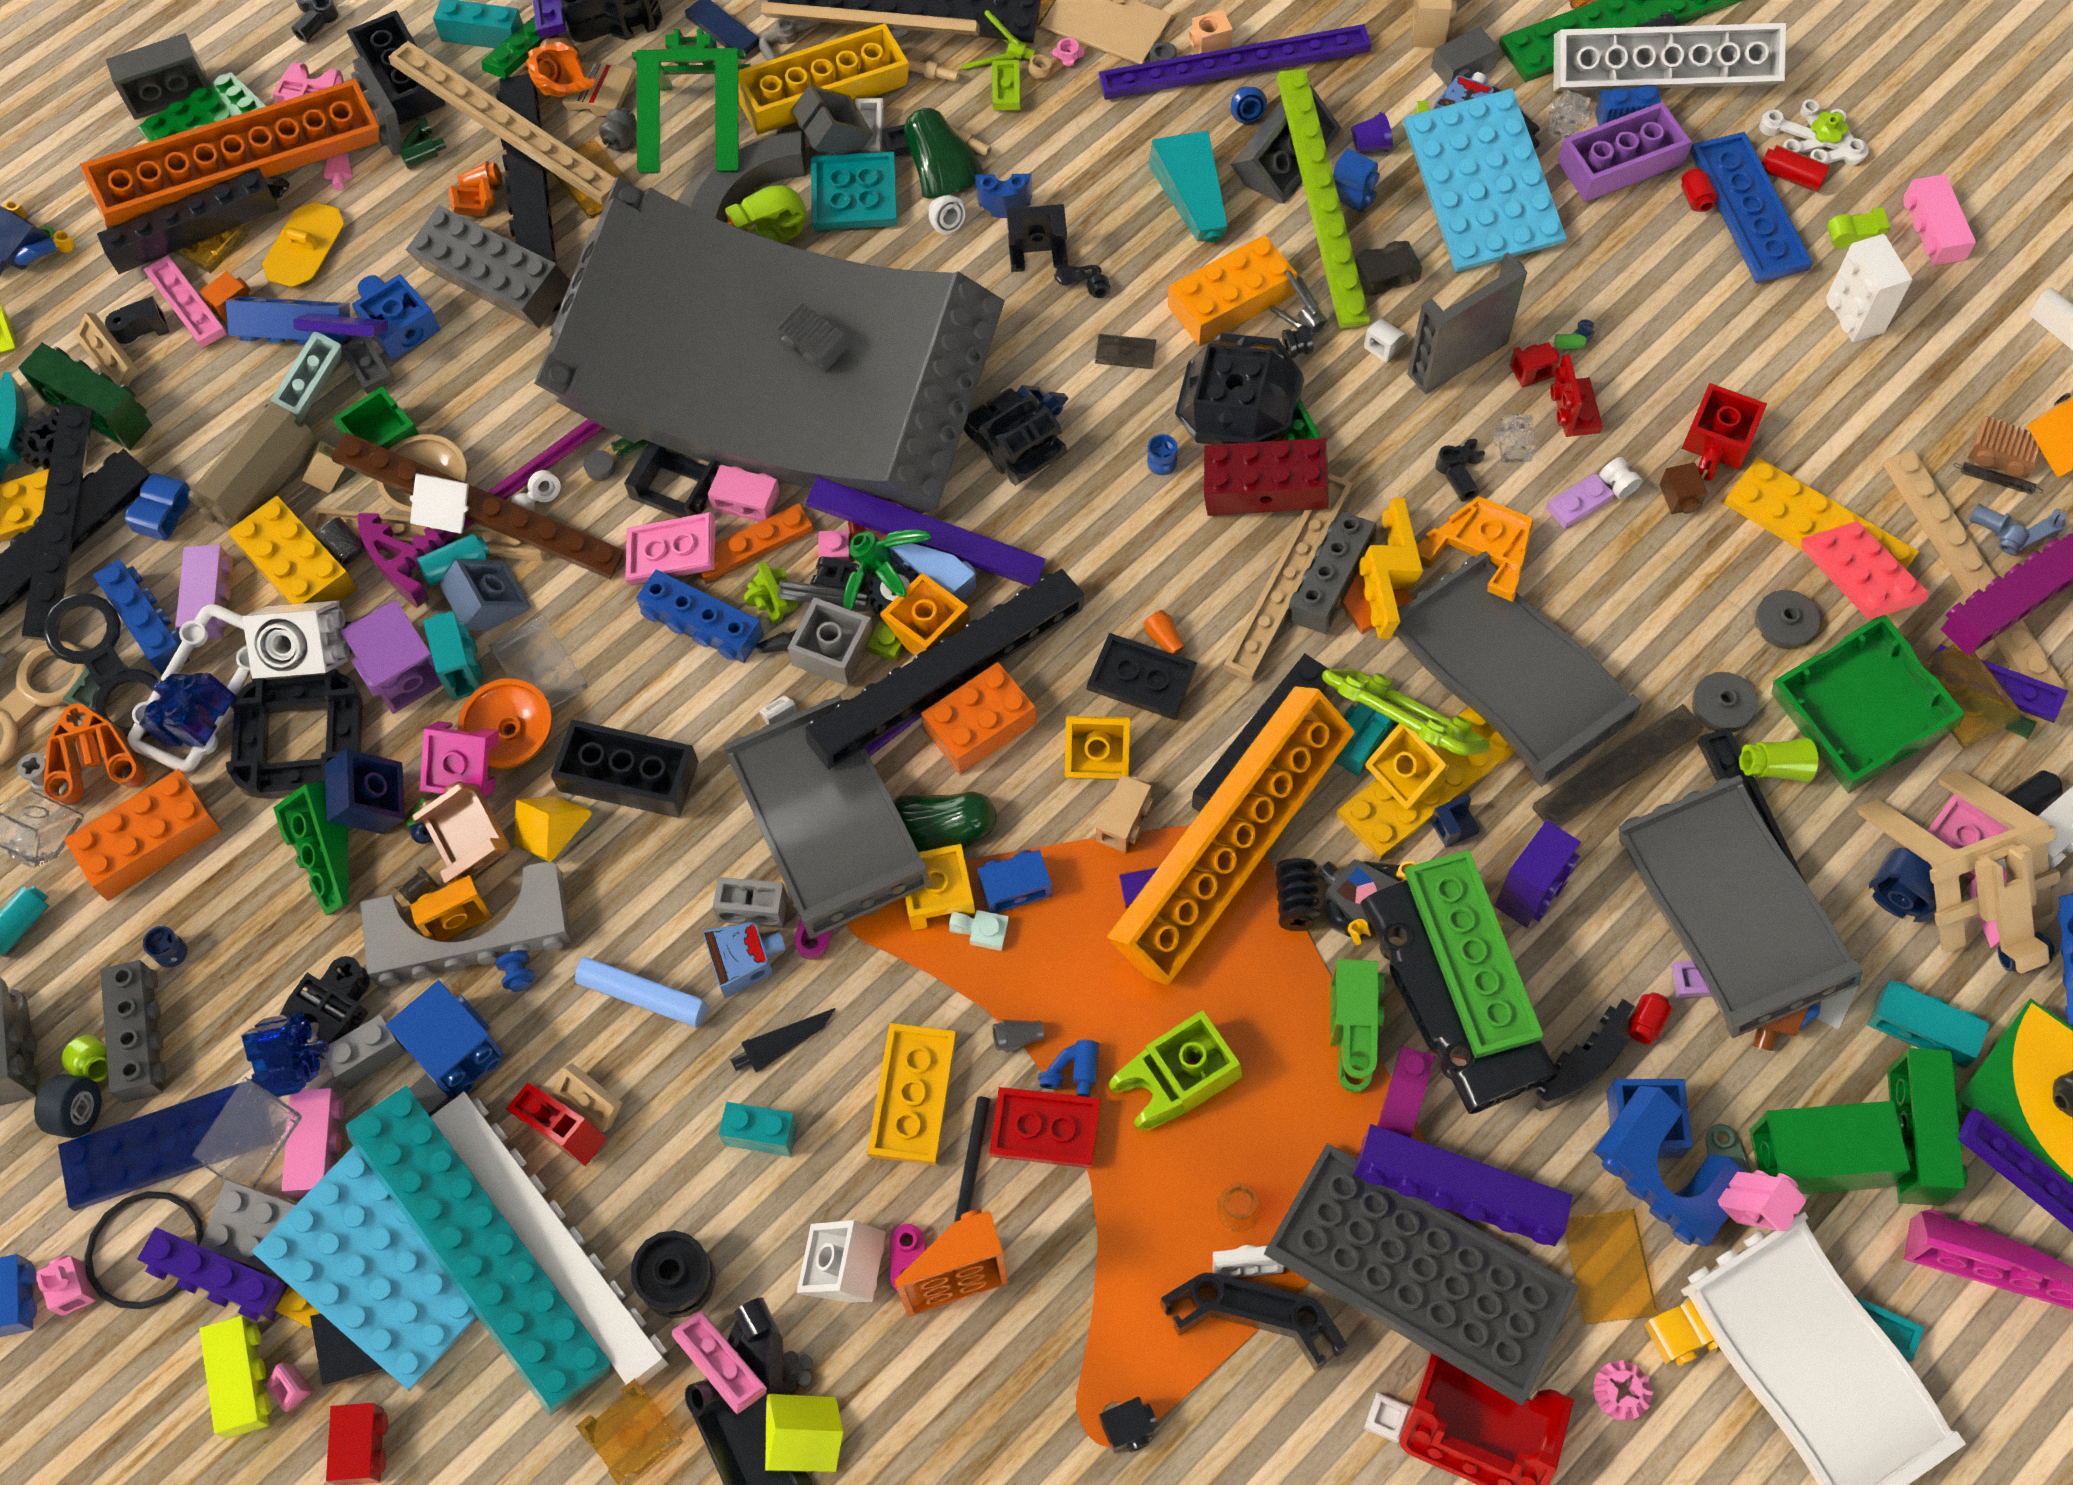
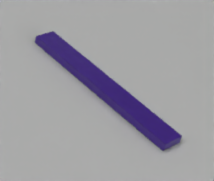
[806,476,1046,587]

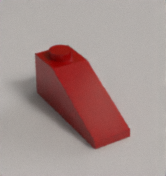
[506,1082,607,1167]

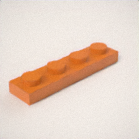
[699,503,814,584]

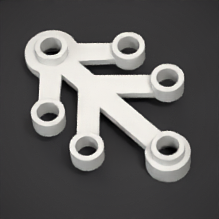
[1759,99,1868,165]

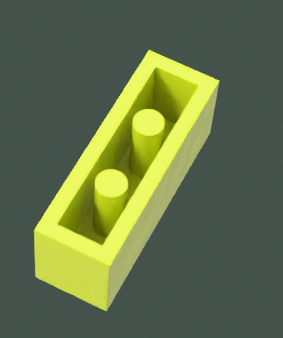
[199,1315,272,1439]

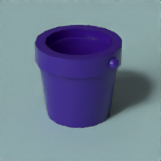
[1351,112,1393,154]

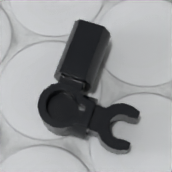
[291,0,338,43]
[1435,439,1485,502]

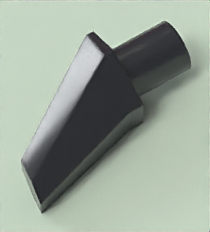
[755,629,797,653]

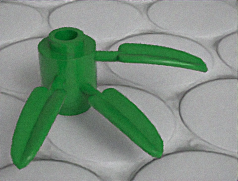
[843,530,932,611]

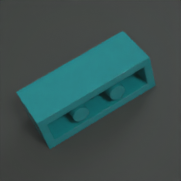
[433,0,523,49]
[1867,980,1990,1069]

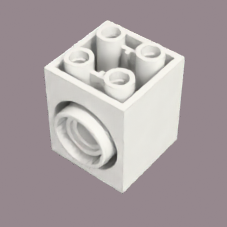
[242,601,350,679]

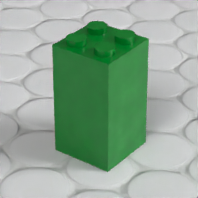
[1749,1101,1912,1194]

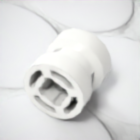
[1599,457,1643,499]

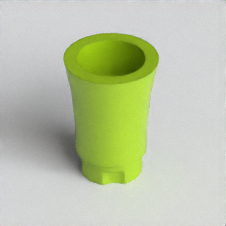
[1739,738,1818,783]

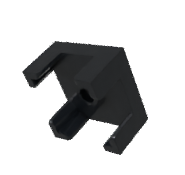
[1006,204,1068,272]

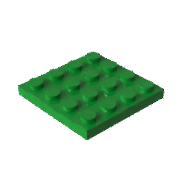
[137,72,266,142]

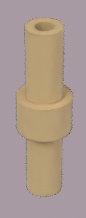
[907,59,959,82]
[950,126,992,157]

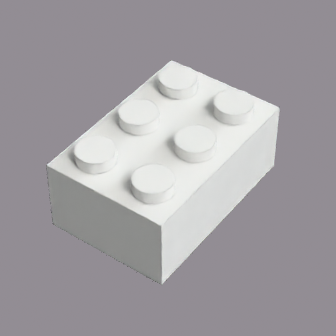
[1826,234,1913,343]

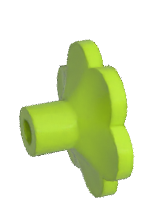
[1811,111,1848,144]

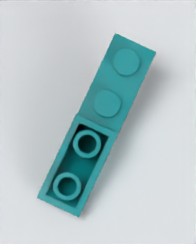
[0,372,29,483]

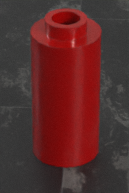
[1761,145,1831,193]

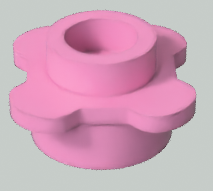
[1052,38,1085,66]

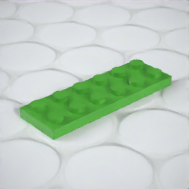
[1404,850,1544,1059]

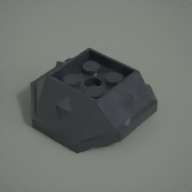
[1175,333,1304,445]

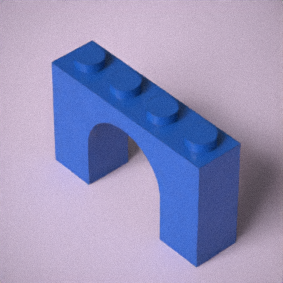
[1593,1086,1745,1246]

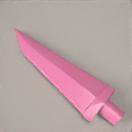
[323,152,352,191]

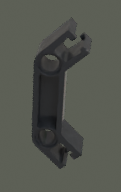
[1160,1272,1348,1371]

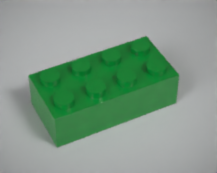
[1887,1048,1968,1206]

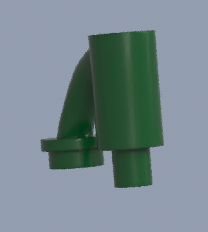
[399,118,447,169]

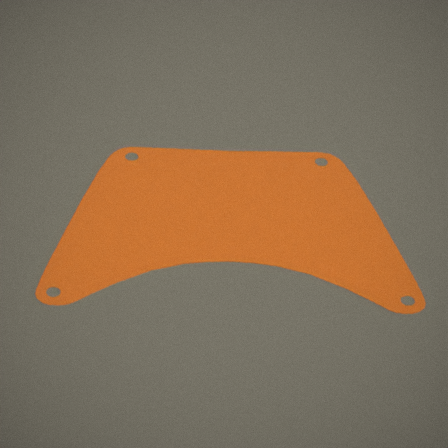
[846,826,1425,1448]

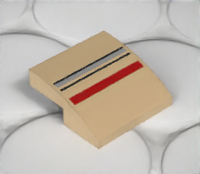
[562,62,636,116]

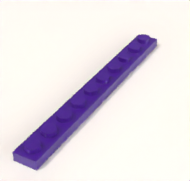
[1099,24,1372,100]

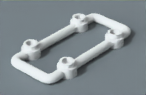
[127,604,251,772]

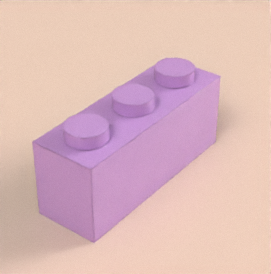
[175,544,233,640]

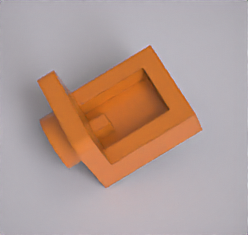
[448,177,495,217]

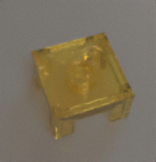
[575,1378,684,1485]

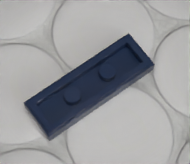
[685,0,759,54]

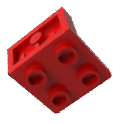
[1550,354,1603,437]

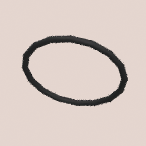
[84,1191,203,1309]

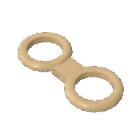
[0,641,86,765]

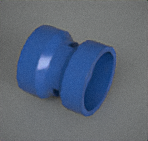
[1147,434,1178,475]

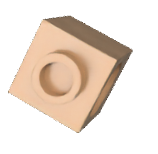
[1189,10,1233,54]

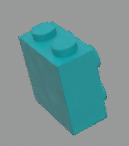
[423,611,485,701]

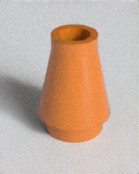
[458,161,502,189]
[1143,610,1185,655]

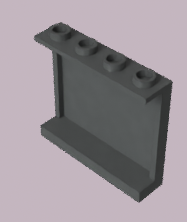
[1407,252,1527,394]

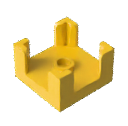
[905,844,975,931]

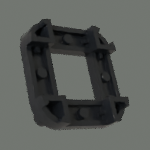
[226,669,363,798]

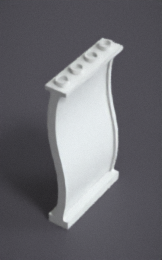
[1680,1212,1966,1485]

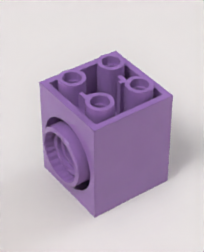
[340,599,443,714]

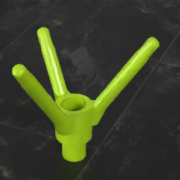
[961,10,1036,70]

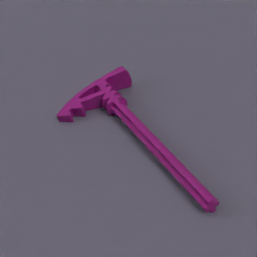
[357,419,605,608]

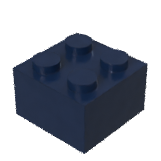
[325,748,405,834]

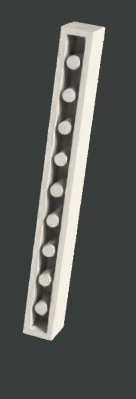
[430,1092,668,1392]

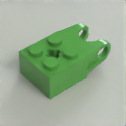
[1330,959,1384,1093]

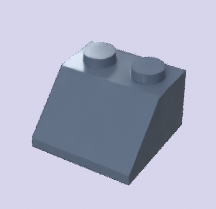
[439,559,531,630]

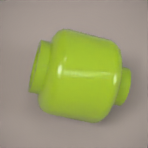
[61,1035,108,1083]

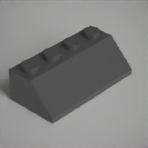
[1230,85,1341,203]

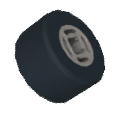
[34,1074,102,1138]

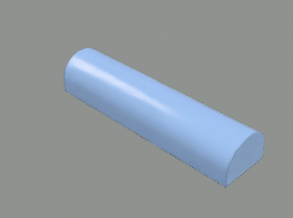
[575,956,709,1028]

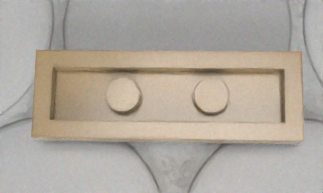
[74,313,138,387]

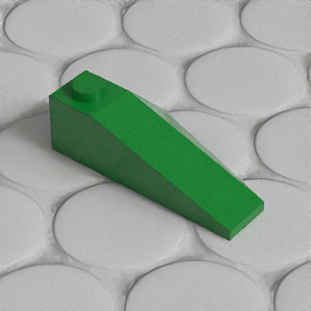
[273,782,348,915]

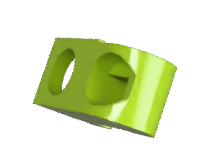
[1827,207,1891,249]

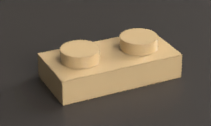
[553,1063,622,1133]

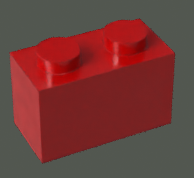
[326,1403,388,1485]

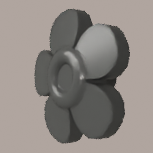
[783,1351,813,1393]

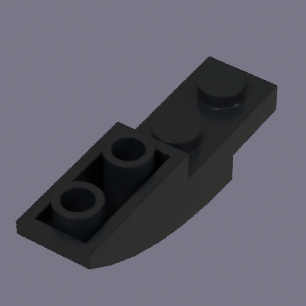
[1535,999,1634,1111]

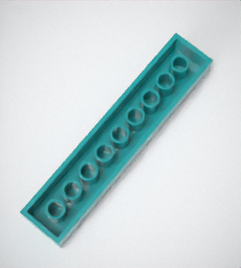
[346,1085,611,1417]

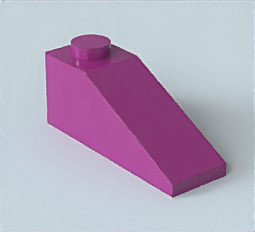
[1377,1046,1435,1138]

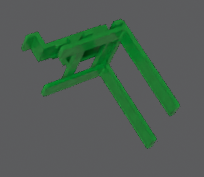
[632,28,751,174]

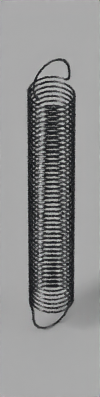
[1953,462,2043,494]

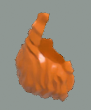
[526,42,597,97]

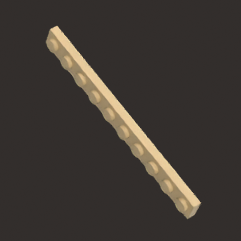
[389,41,616,205]
[1883,449,2073,710]

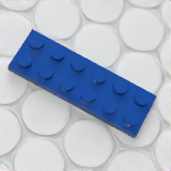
[1690,132,1813,283]

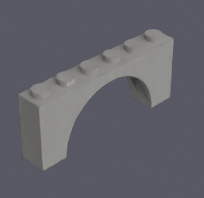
[360,860,572,986]

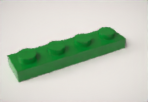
[481,15,566,79]

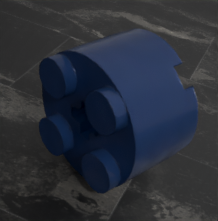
[1869,848,1937,922]

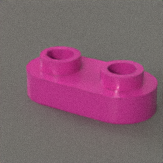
[890,1224,926,1294]

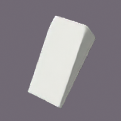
[855,98,884,152]

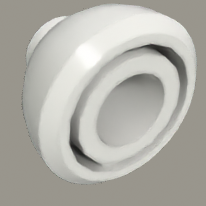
[929,195,966,235]

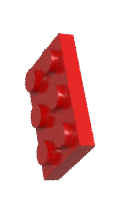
[989,1087,1101,1169]

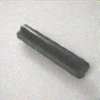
[778,580,868,611]

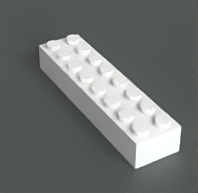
[1553,23,1786,91]

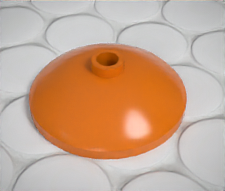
[457,678,553,769]

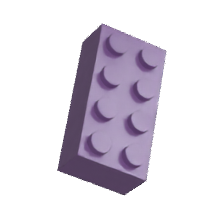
[1557,102,1692,202]

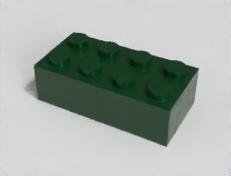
[18,342,153,451]

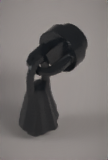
[1054,265,1110,298]

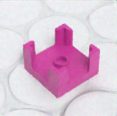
[420,721,499,798]

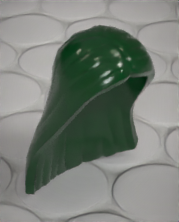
[904,108,983,198]
[894,791,997,852]

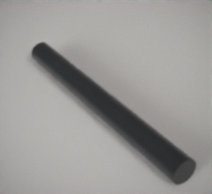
[954,1096,990,1222]

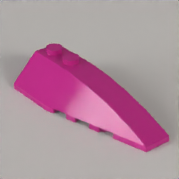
[1904,1210,2073,1310]

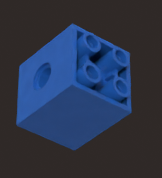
[385,979,505,1100]

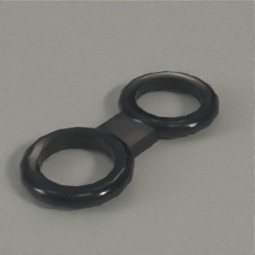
[43,593,169,739]

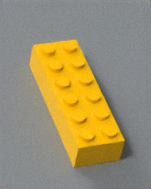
[738,23,909,135]

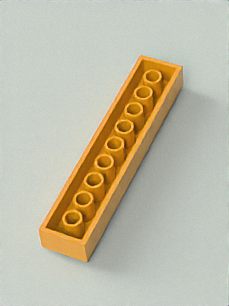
[1106,686,1355,985]

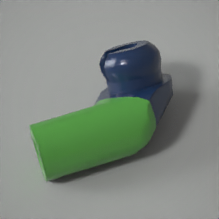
[1554,319,1594,349]
[407,798,432,844]

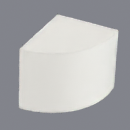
[1364,319,1408,363]

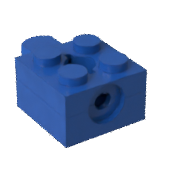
[352,274,440,361]

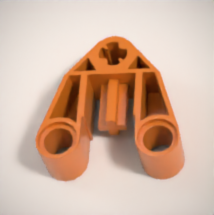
[43,703,147,805]

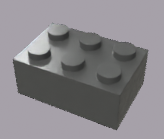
[106,33,210,120]

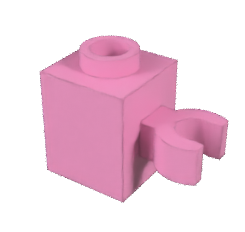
[36,1256,96,1316]

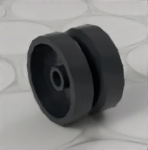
[631,1230,716,1319]

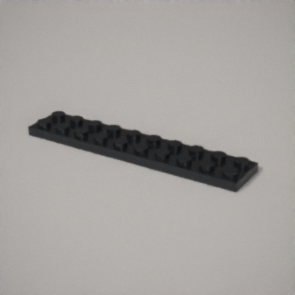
[768,0,1042,43]

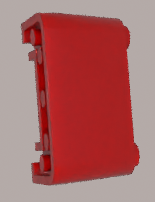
[1399,1352,1574,1485]

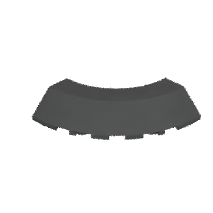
[677,129,805,223]

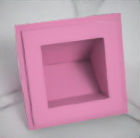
[266,1363,313,1412]

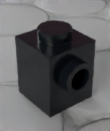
[1099,1396,1157,1454]

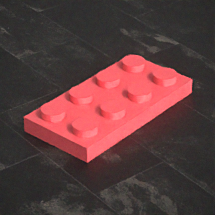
[1801,521,1928,620]

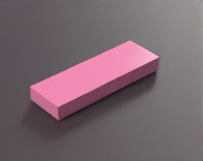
[672,1310,767,1414]

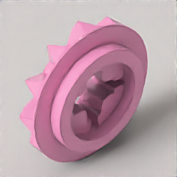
[1593,1360,1653,1421]

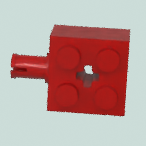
[1681,383,1767,481]

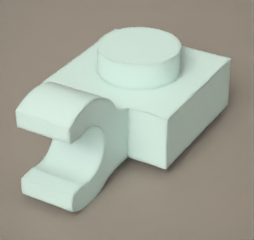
[949,910,1009,951]

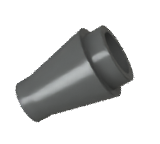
[992,1019,1044,1053]

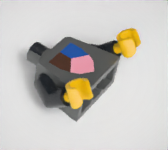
[1317,859,1416,945]

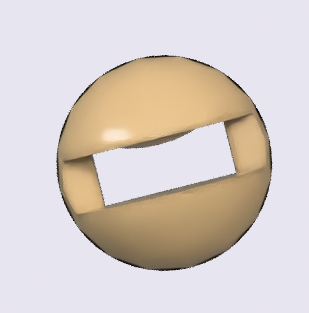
[1028,54,1051,79]

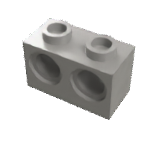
[712,877,788,928]

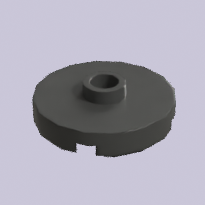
[1755,590,1820,650]
[1692,672,1758,733]

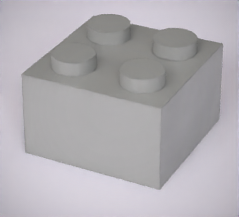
[787,597,873,686]

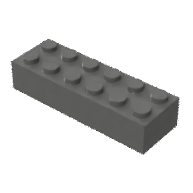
[405,205,571,329]

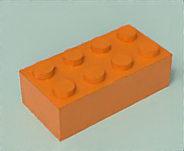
[64,768,222,901]

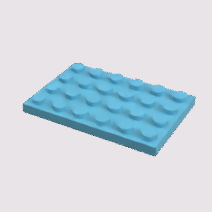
[1403,88,1567,273]
[251,1146,477,1392]

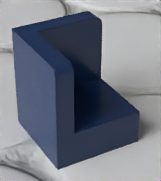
[1430,794,1480,848]

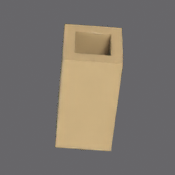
[1096,775,1155,853]

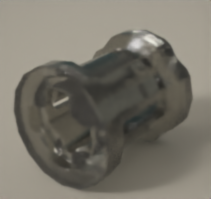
[395,866,440,904]

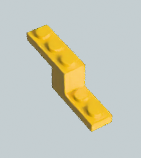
[1359,497,1423,639]

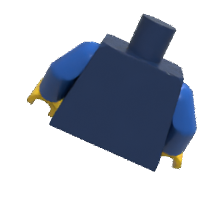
[0,201,75,276]

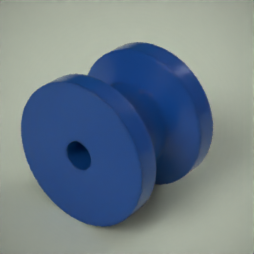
[495,950,535,992]

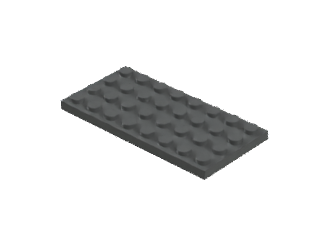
[1264,1143,1579,1406]

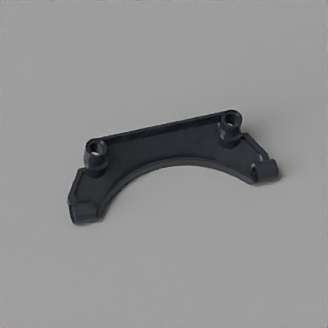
[685,1297,813,1485]

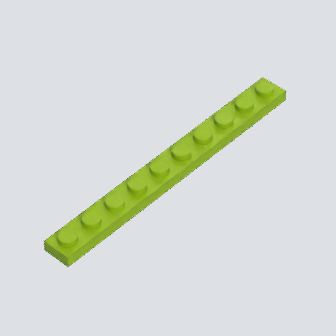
[1276,69,1370,329]

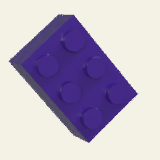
[1494,820,1581,928]

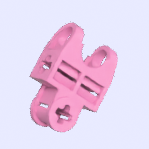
[273,62,344,103]

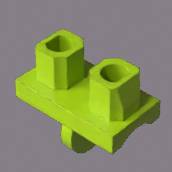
[744,562,799,625]

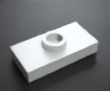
[1212,1245,1284,1278]

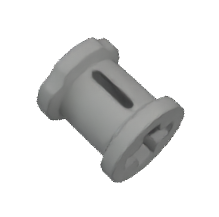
[17,753,46,791]

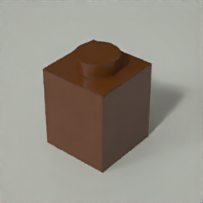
[1659,462,1708,514]

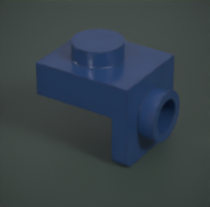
[1016,385,1068,417]

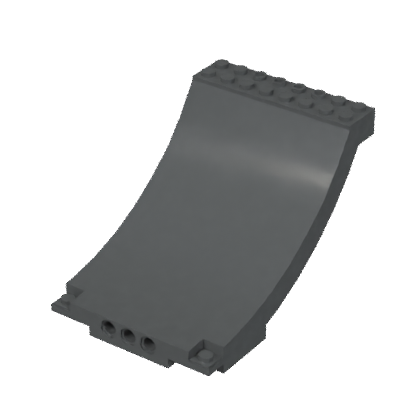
[534,177,1005,514]

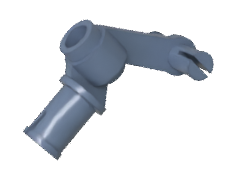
[1969,503,2067,555]

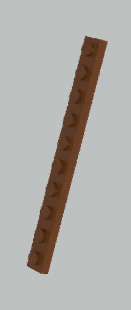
[331,432,624,580]

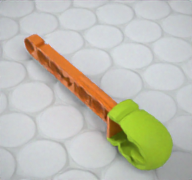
[725,185,807,244]

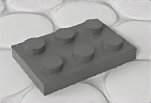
[351,57,402,155]

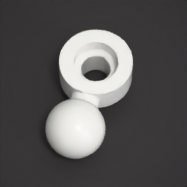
[511,470,561,511]

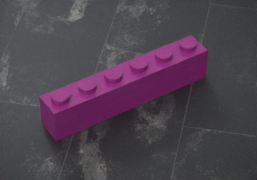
[1940,533,2073,656]

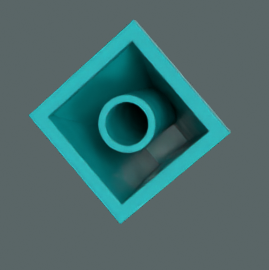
[1148,130,1228,243]

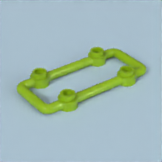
[1322,668,1490,756]

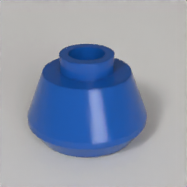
[1230,86,1267,124]

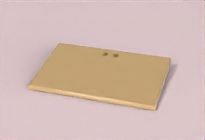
[1040,0,1172,64]

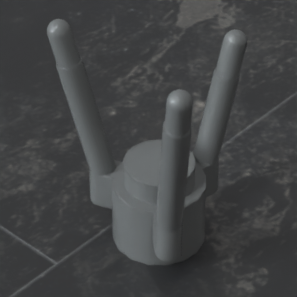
[1270,271,1328,336]

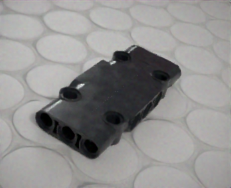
[1360,880,1559,1114]

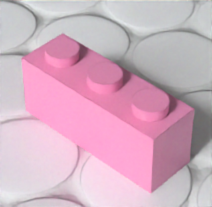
[1903,174,1976,266]
[281,1088,345,1200]

